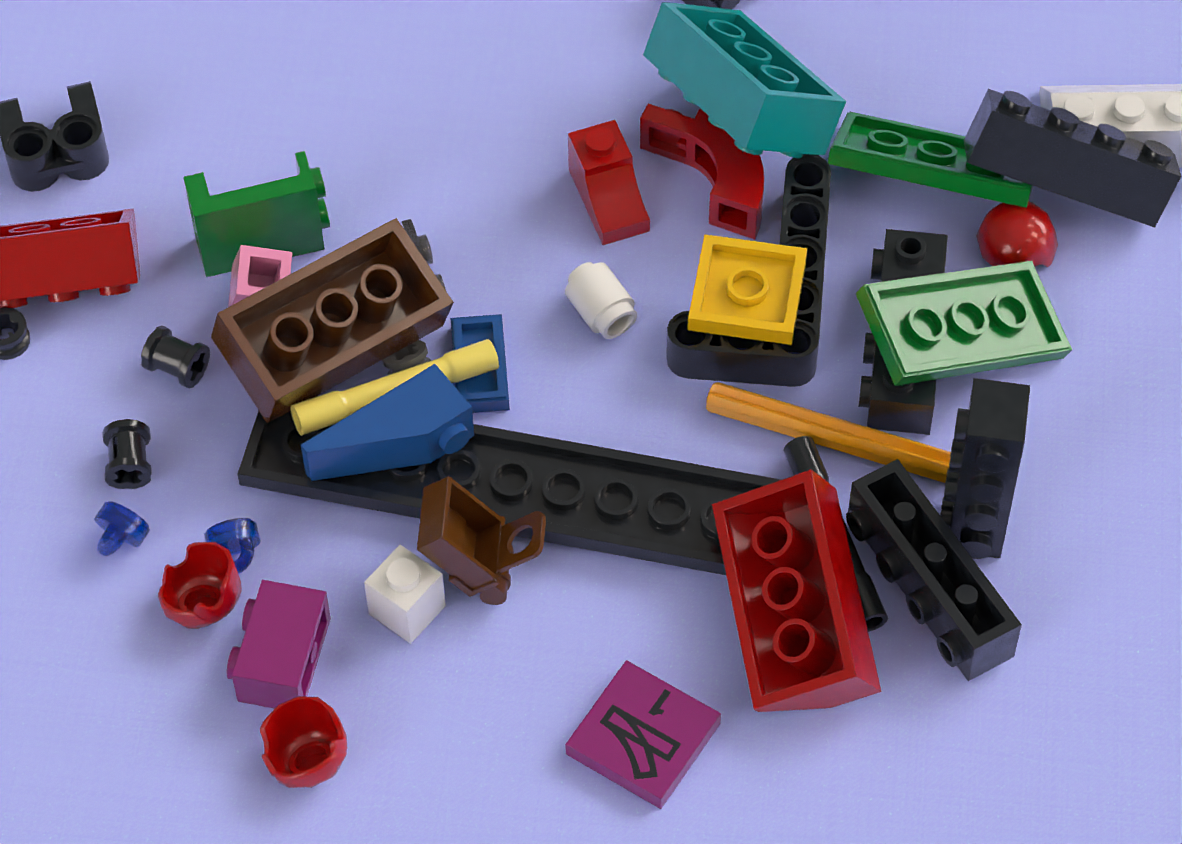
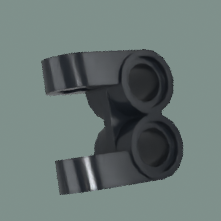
[0,81,109,192]

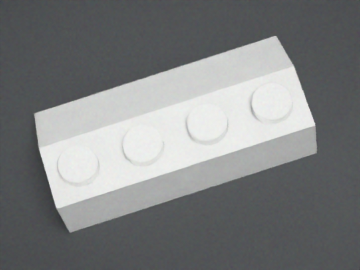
[1039,84,1182,168]

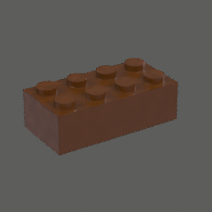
[211,218,454,424]

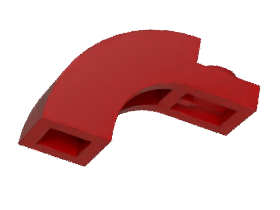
[640,103,764,240]

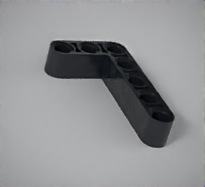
[666,154,831,387]

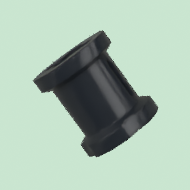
[141,326,210,388]
[102,419,152,489]

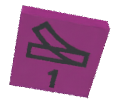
[565,660,721,809]

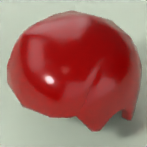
[976,201,1058,267]
[158,542,242,629]
[260,696,348,788]

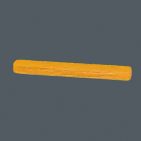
[706,382,951,483]

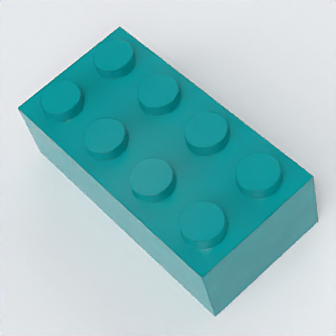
[643,2,846,158]

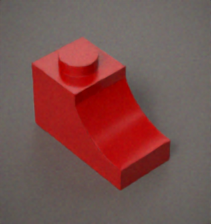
[568,120,650,245]

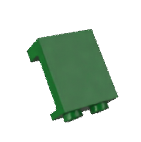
[183,151,330,278]

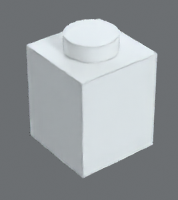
[364,544,446,644]

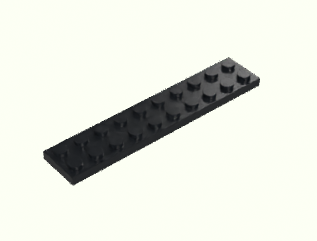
[237,396,781,575]

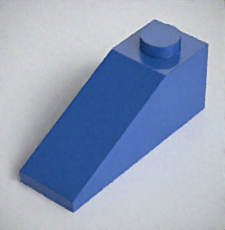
[301,364,474,481]

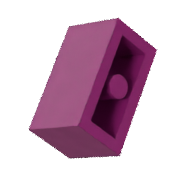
[227,579,331,709]

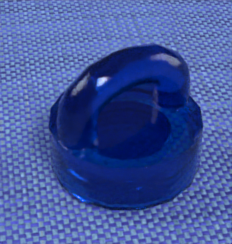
[94,501,150,556]
[204,518,261,574]

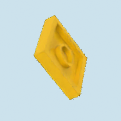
[688,234,807,345]

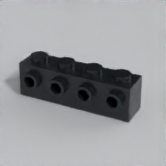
[964,88,1182,228]
[858,229,948,435]
[940,378,1030,559]
[846,459,1022,681]

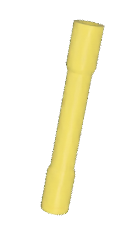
[291,339,499,436]

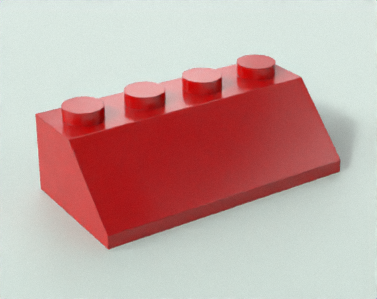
[0,208,140,308]
[712,470,882,712]

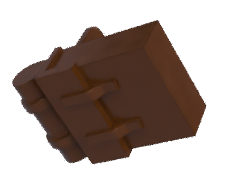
[417,476,546,605]

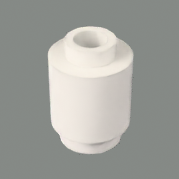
[565,262,637,339]

